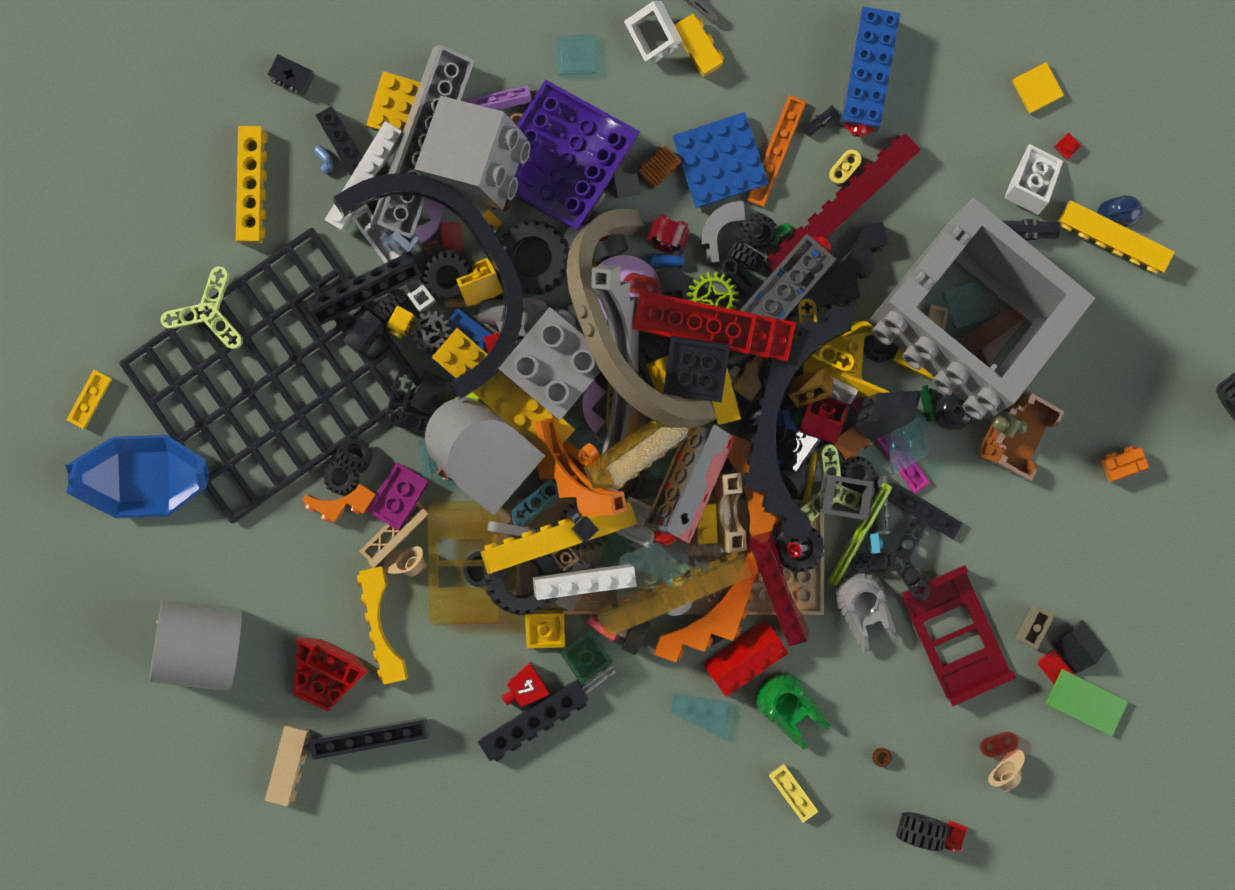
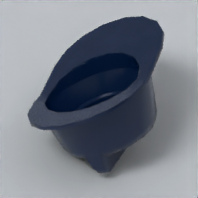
[1097,195,1142,227]

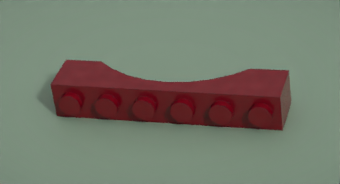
[750,531,809,646]

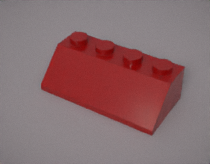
[703,620,789,697]

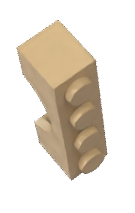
[733,355,769,401]
[714,472,747,553]

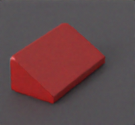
[440,222,465,257]
[1037,649,1076,684]

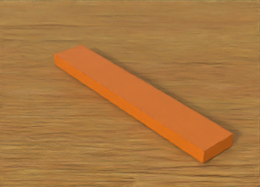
[746,95,807,208]

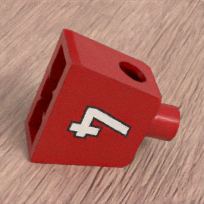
[501,662,550,707]

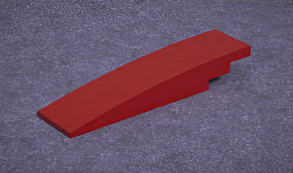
[633,290,796,361]

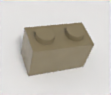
[1015,605,1055,650]

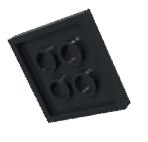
[663,335,730,403]

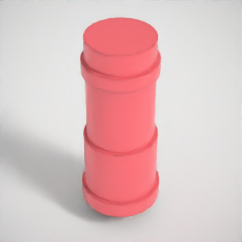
[586,614,620,643]

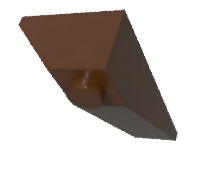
[957,306,1025,366]

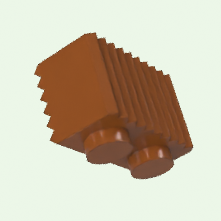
[638,145,682,190]

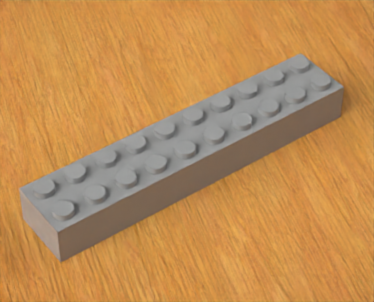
[370,44,475,240]

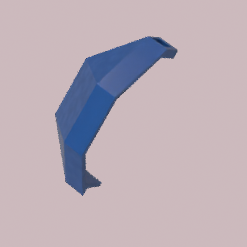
[65,435,209,518]

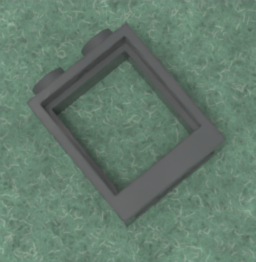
[817,474,875,520]

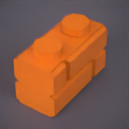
[1101,445,1149,482]

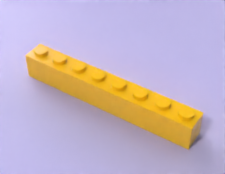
[481,502,638,574]

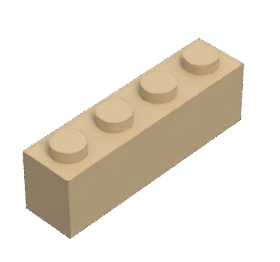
[265,723,312,806]

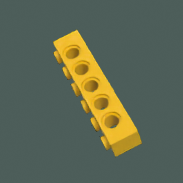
[236,126,268,244]

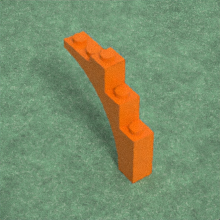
[535,418,627,516]

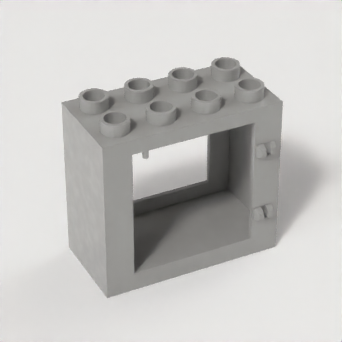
[868,198,1095,420]

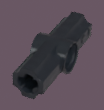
[1002,219,1060,240]

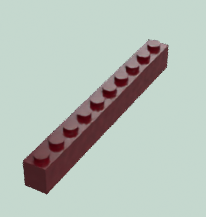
[765,133,921,274]

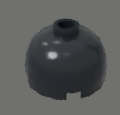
[935,393,972,430]

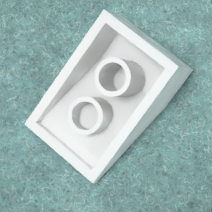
[1005,144,1063,215]

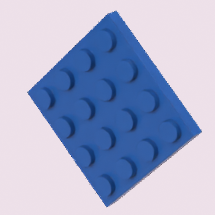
[672,112,769,209]

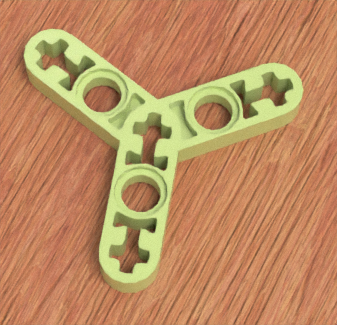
[161,266,243,349]
[799,445,873,522]

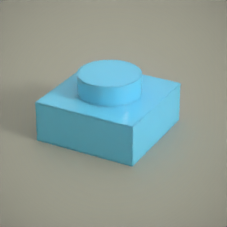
[868,533,883,553]

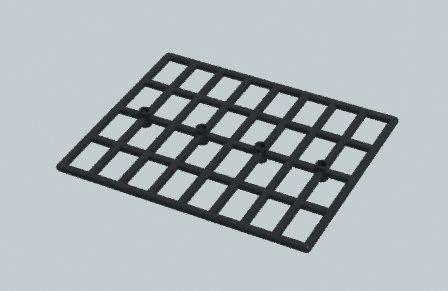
[119,228,420,524]

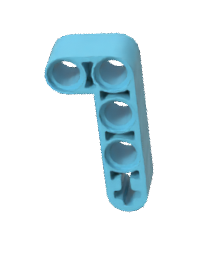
[512,479,561,527]

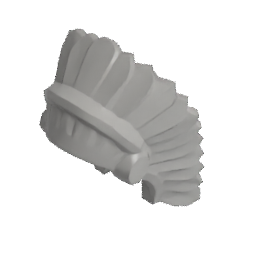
[835,573,898,653]

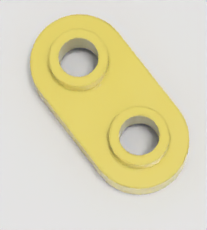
[829,150,861,185]

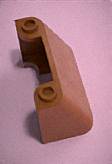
[979,391,1064,481]

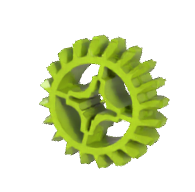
[687,272,739,310]

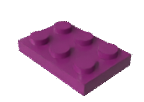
[367,462,430,531]

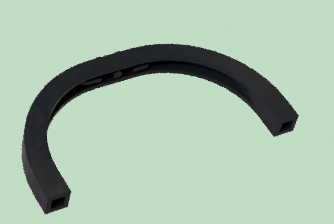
[333,173,523,400]

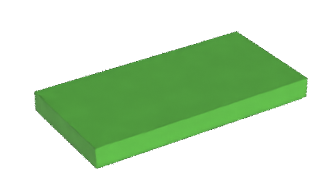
[1045,669,1128,737]

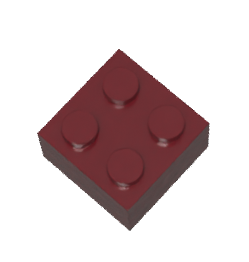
[800,397,850,444]

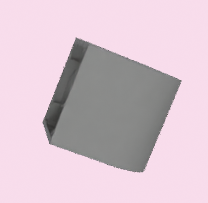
[425,397,545,516]
[149,599,242,691]

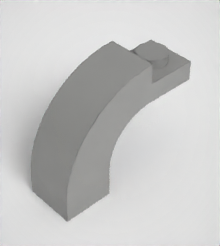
[701,201,745,264]

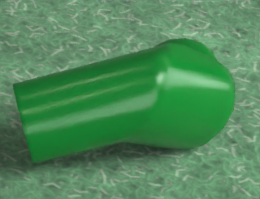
[769,223,794,247]

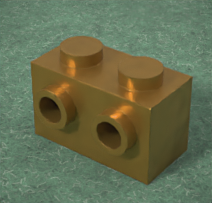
[788,367,834,408]

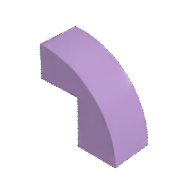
[415,199,444,245]
[582,381,606,433]

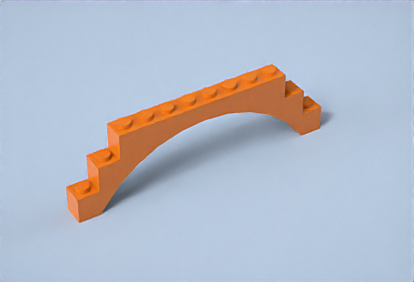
[654,435,780,662]

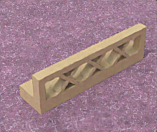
[359,501,430,568]

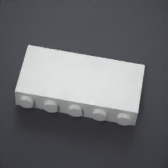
[532,564,636,600]

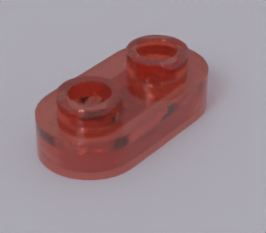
[623,273,662,295]
[979,731,1018,757]

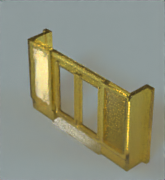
[428,501,500,624]

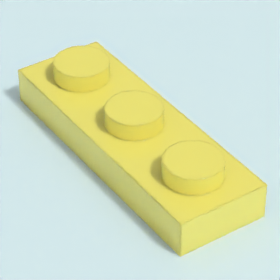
[769,764,818,823]

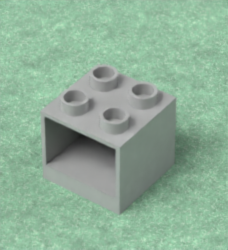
[415,96,530,210]
[498,307,601,420]

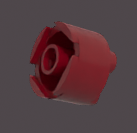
[647,215,690,255]

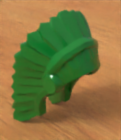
[755,672,831,751]

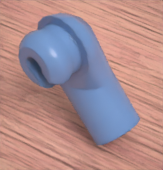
[314,145,334,174]

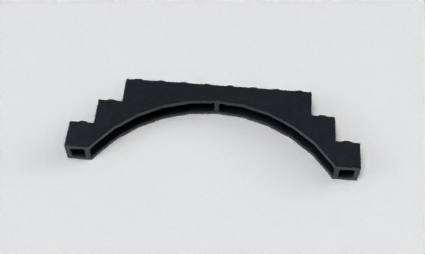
[657,222,888,318]
[743,305,856,541]

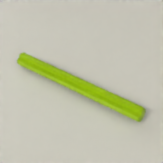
[828,483,892,585]

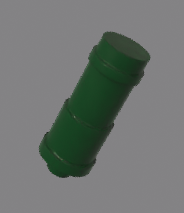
[919,385,937,422]

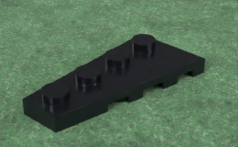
[739,367,804,430]
[738,424,821,472]

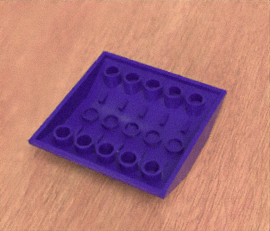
[514,79,640,230]

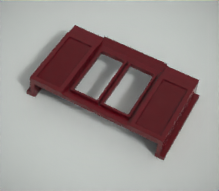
[900,565,1016,707]

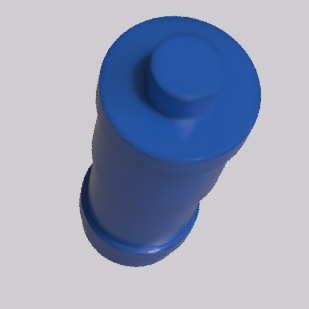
[647,253,684,268]

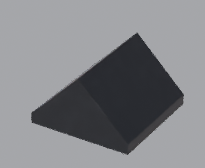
[1052,620,1106,674]

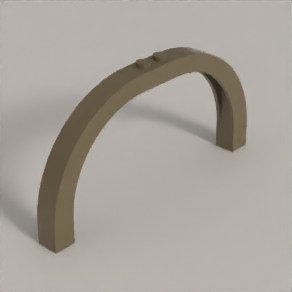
[567,209,717,428]

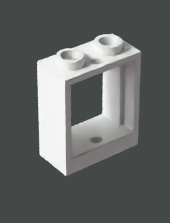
[624,1,683,63]

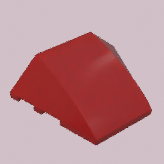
[293,637,367,712]

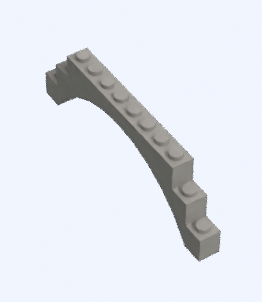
[591,264,639,491]

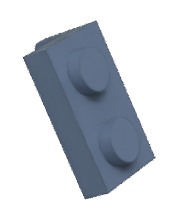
[379,231,420,254]

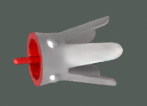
[787,539,811,558]

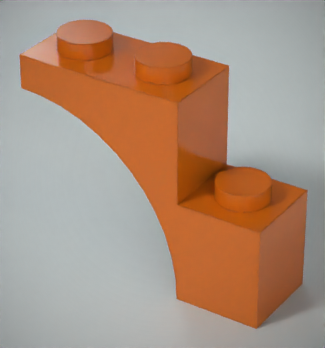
[302,484,377,523]

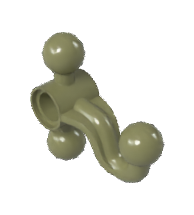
[989,411,1028,438]

